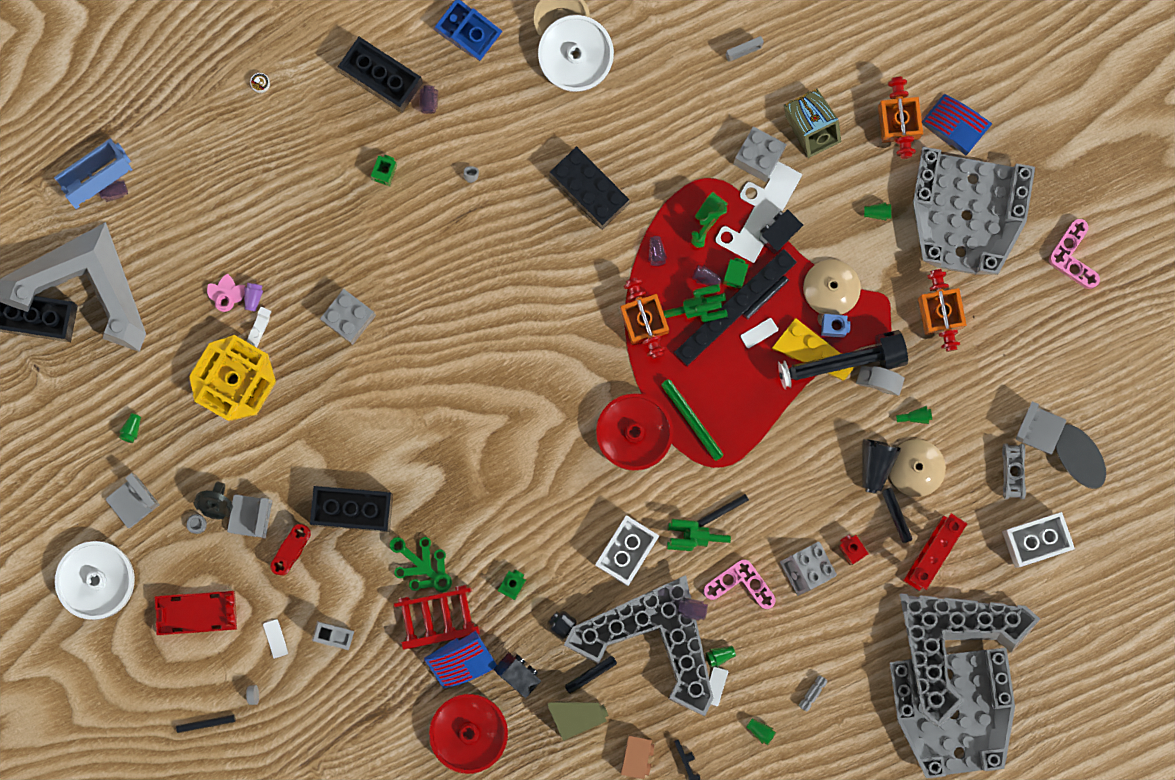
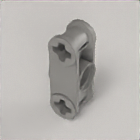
[1002,443,1026,499]

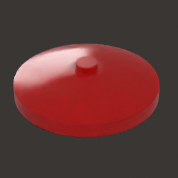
[596,393,673,471]
[429,694,508,774]

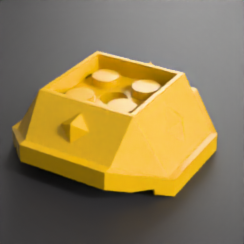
[189,335,276,421]

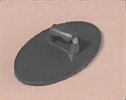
[1056,424,1106,489]

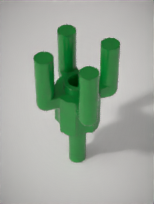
[663,284,728,322]
[667,519,731,551]

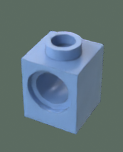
[821,314,850,338]

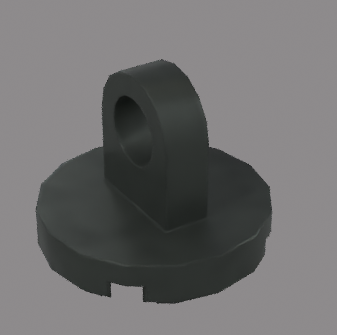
[194,482,233,520]

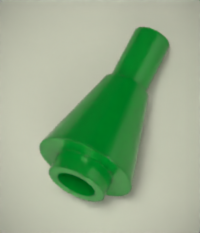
[896,405,933,424]

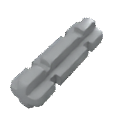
[799,676,827,711]

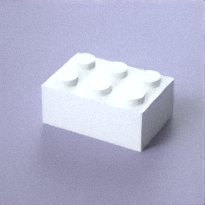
[1002,512,1075,568]
[595,515,659,586]

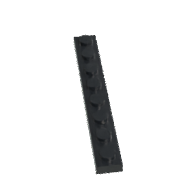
[674,249,797,366]

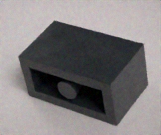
[759,209,803,255]
[493,652,541,698]

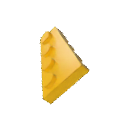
[772,319,855,381]

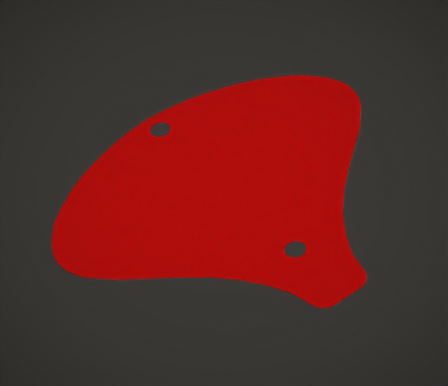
[624,178,892,468]

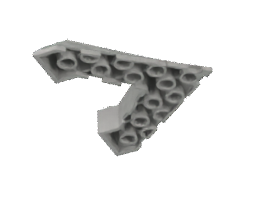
[0,222,146,352]
[564,575,713,716]
[900,593,1040,727]

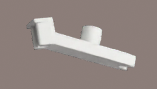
[246,307,271,348]

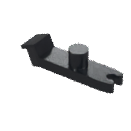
[674,739,700,780]

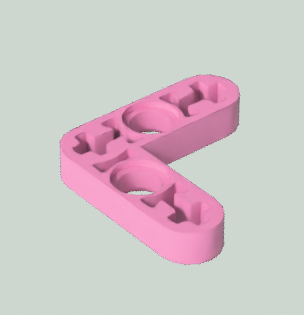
[1049,219,1100,289]
[703,560,775,609]

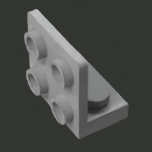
[1016,401,1066,455]
[106,473,160,528]
[227,495,272,539]
[780,542,837,596]

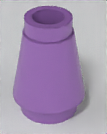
[245,283,263,311]

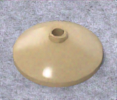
[533,0,590,38]
[803,260,861,315]
[889,439,946,497]

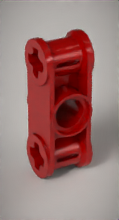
[270,524,311,576]

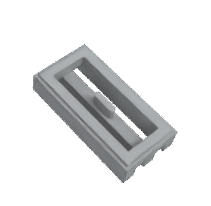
[726,36,764,62]

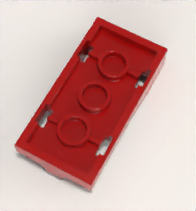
[155,591,237,636]

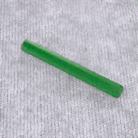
[661,379,723,461]

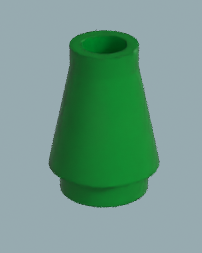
[864,202,891,221]
[119,413,142,443]
[706,646,736,668]
[746,718,776,745]

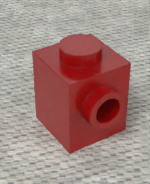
[838,534,869,565]

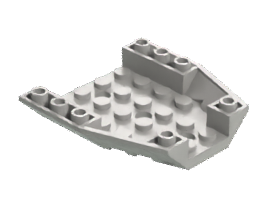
[913,147,1035,275]
[889,648,1015,779]

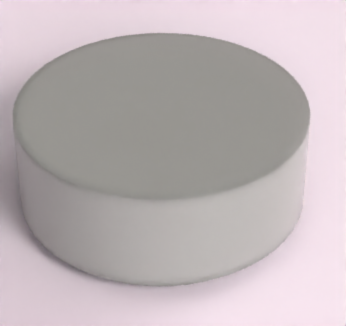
[186,514,207,534]
[246,685,259,705]

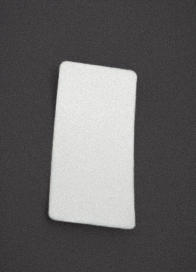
[741,318,778,348]
[263,619,288,659]
[709,667,728,706]

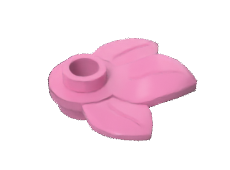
[207,274,245,312]

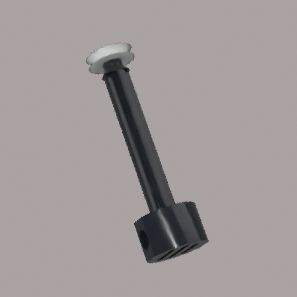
[778,330,908,389]

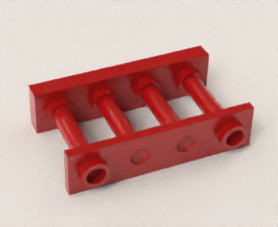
[902,513,968,591]
[394,585,481,650]

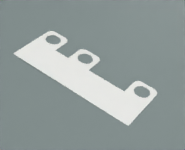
[716,161,803,263]

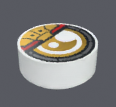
[250,73,270,93]

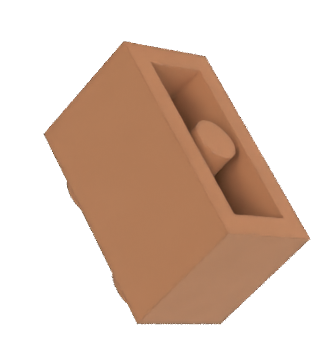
[621,735,655,779]

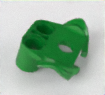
[691,192,728,248]

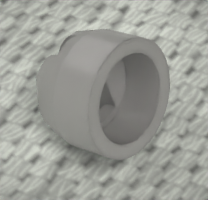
[463,166,479,183]

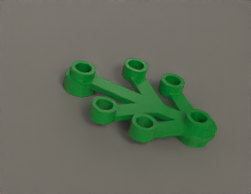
[390,537,452,592]

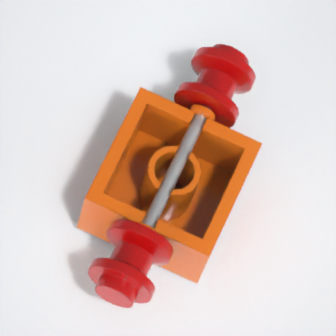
[878,76,923,159]
[918,269,967,352]
[620,277,669,359]

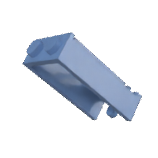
[54,138,133,209]

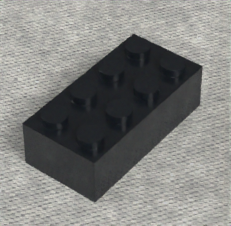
[337,36,423,113]
[549,146,630,230]
[0,296,78,343]
[310,486,393,532]

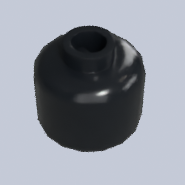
[547,611,577,640]

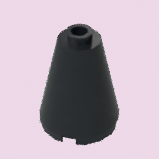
[862,439,901,494]

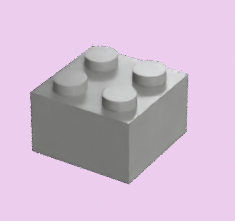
[733,126,787,182]
[320,289,376,345]

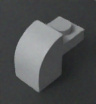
[856,365,905,396]
[312,621,354,650]

